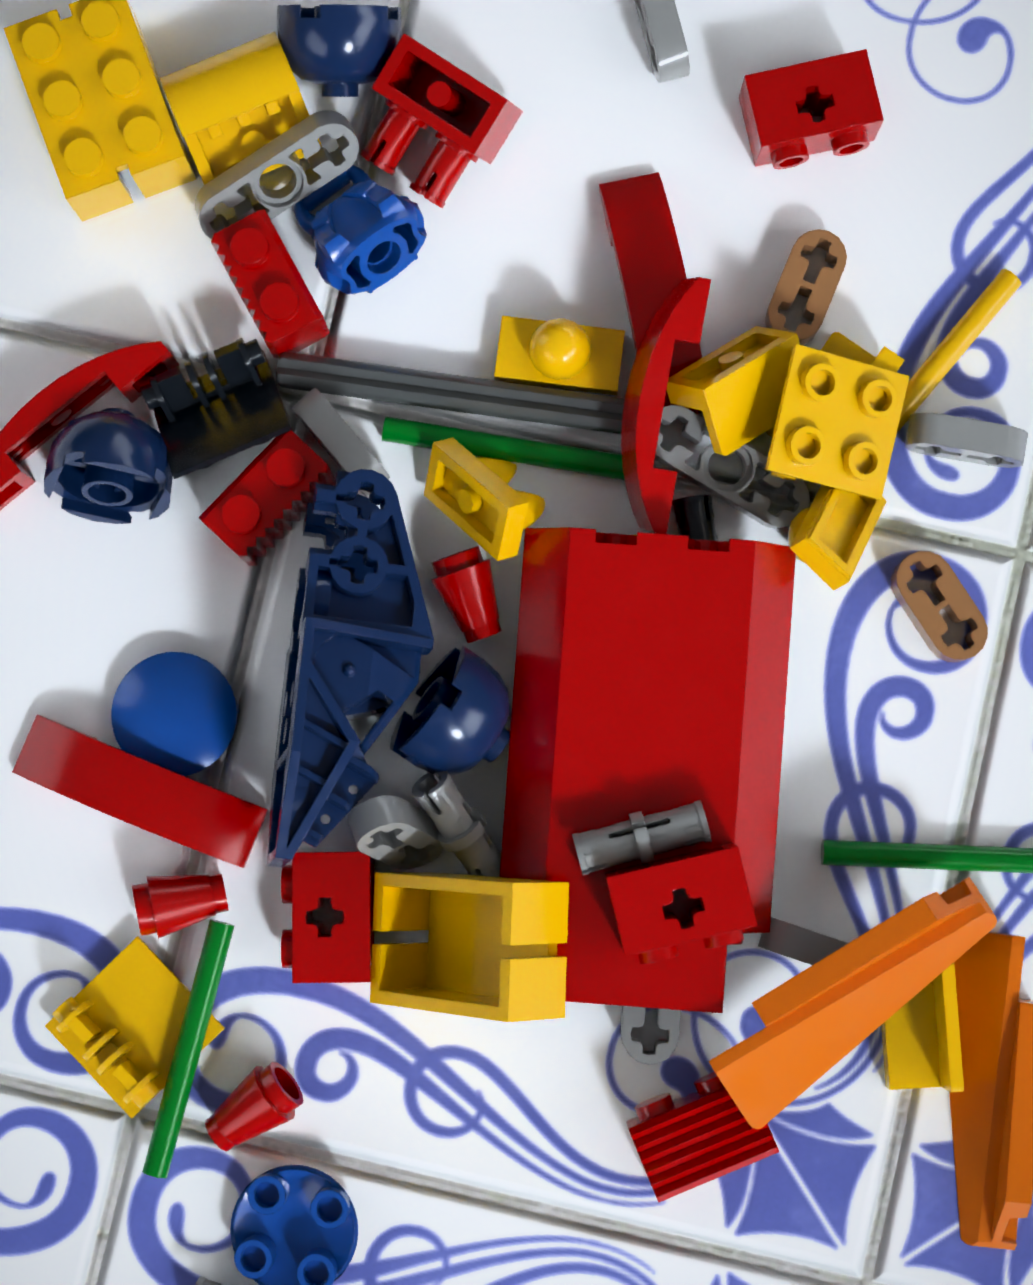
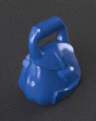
[293,164,427,295]

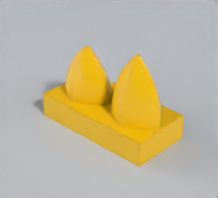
[424,437,545,561]

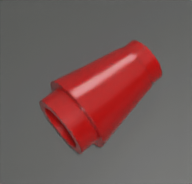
[431,546,502,643]
[132,874,229,939]
[205,1062,304,1151]

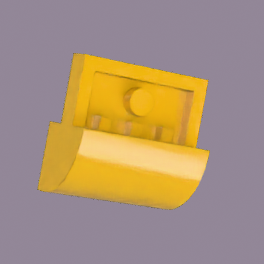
[160,31,322,185]

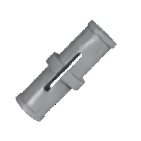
[412,771,501,877]
[572,800,712,876]

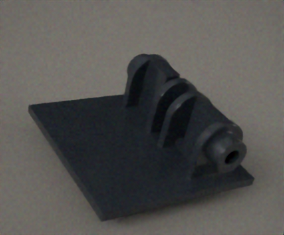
[140,338,292,479]

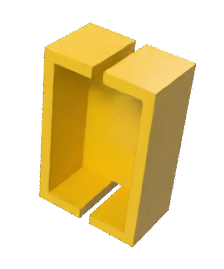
[3,0,197,222]
[370,872,569,1022]

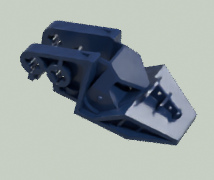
[266,469,434,868]

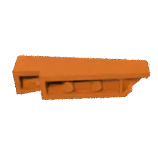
[708,877,997,1129]
[949,932,1033,1250]

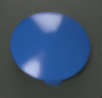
[111,652,239,777]
[230,1165,358,1285]

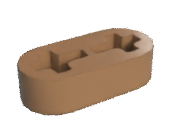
[765,229,847,346]
[891,551,988,662]

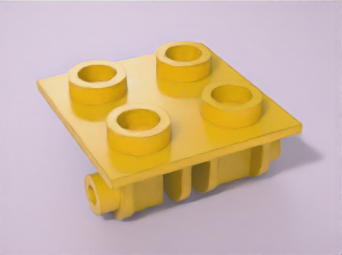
[765,344,910,500]
[45,936,225,1119]

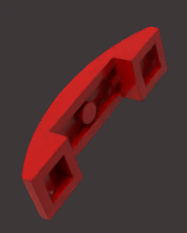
[598,172,702,414]
[621,277,711,534]
[0,341,179,511]
[12,714,269,868]

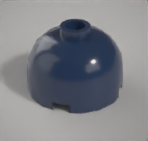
[277,4,401,97]
[44,408,173,524]
[390,646,510,776]

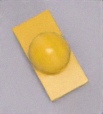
[494,316,625,396]
[788,485,887,591]

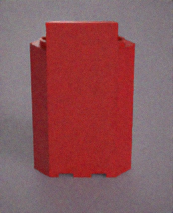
[500,527,796,1013]

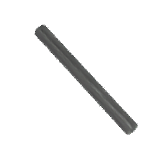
[276,352,625,434]

